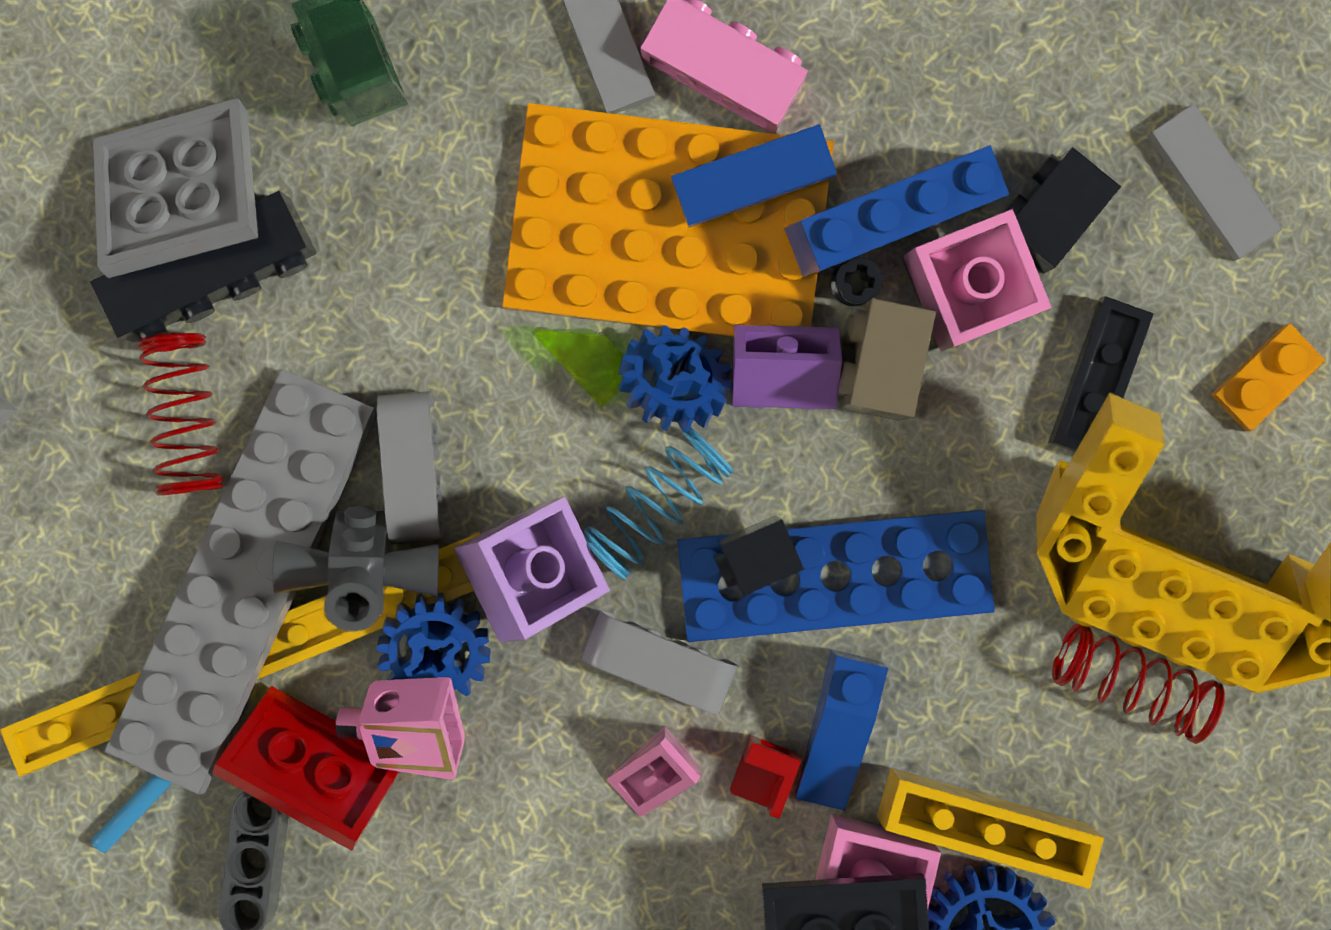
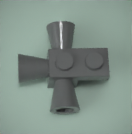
[273,506,439,632]

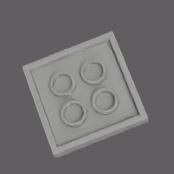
[93,98,258,278]

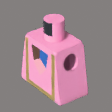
[336,677,465,780]

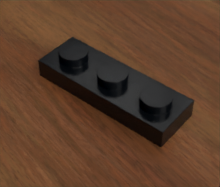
[1048,296,1154,452]

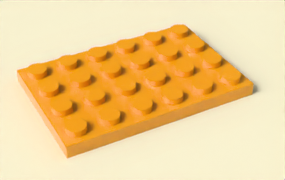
[502,103,834,338]

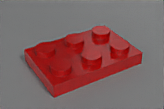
[213,685,400,851]

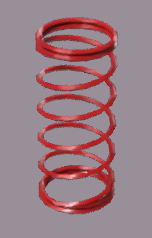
[137,333,225,496]
[1052,623,1225,744]

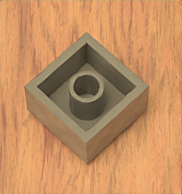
[838,298,936,421]

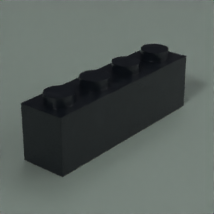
[90,191,317,342]

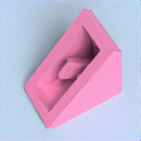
[606,726,701,817]

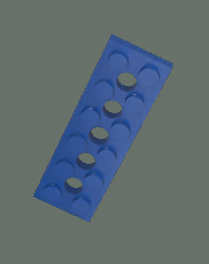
[677,510,995,642]

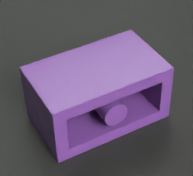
[731,325,842,409]

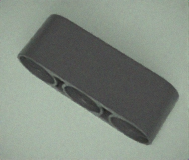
[219,792,289,930]

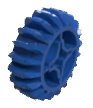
[928,862,1055,930]

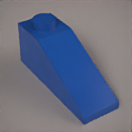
[795,649,888,811]

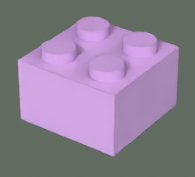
[454,497,610,643]

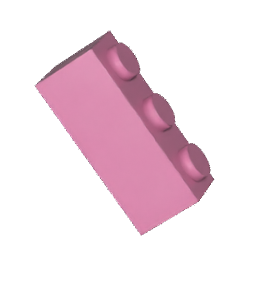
[640,0,809,134]

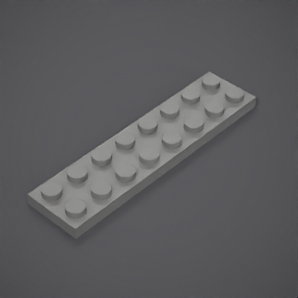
[104,368,377,795]

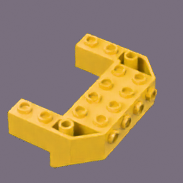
[1036,393,1331,693]

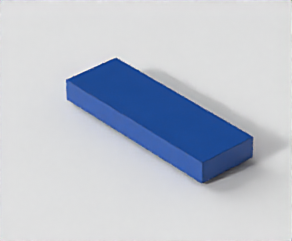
[671,124,837,228]

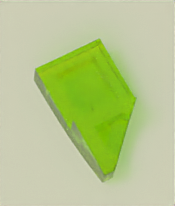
[532,327,623,408]

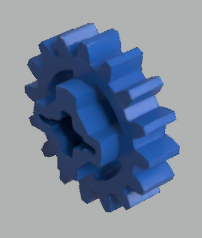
[618,325,733,432]
[376,592,491,697]

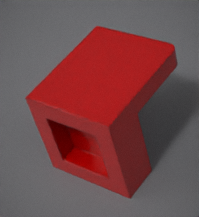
[730,735,801,819]

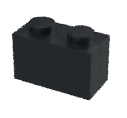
[1002,147,1122,274]
[713,516,805,596]

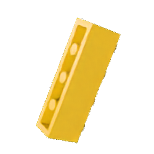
[877,767,1104,889]

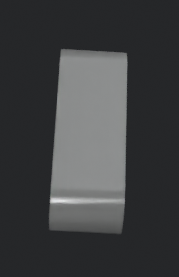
[377,391,445,544]
[581,610,738,714]

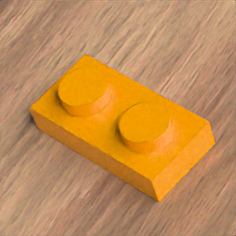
[1211,323,1326,432]

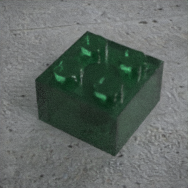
[290,0,408,127]

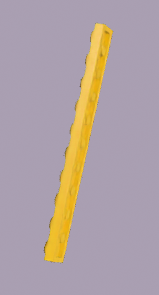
[0,532,482,777]

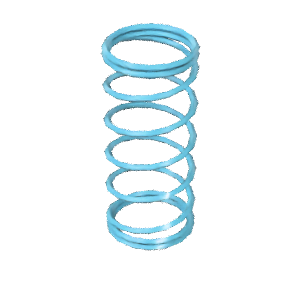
[582,427,734,580]

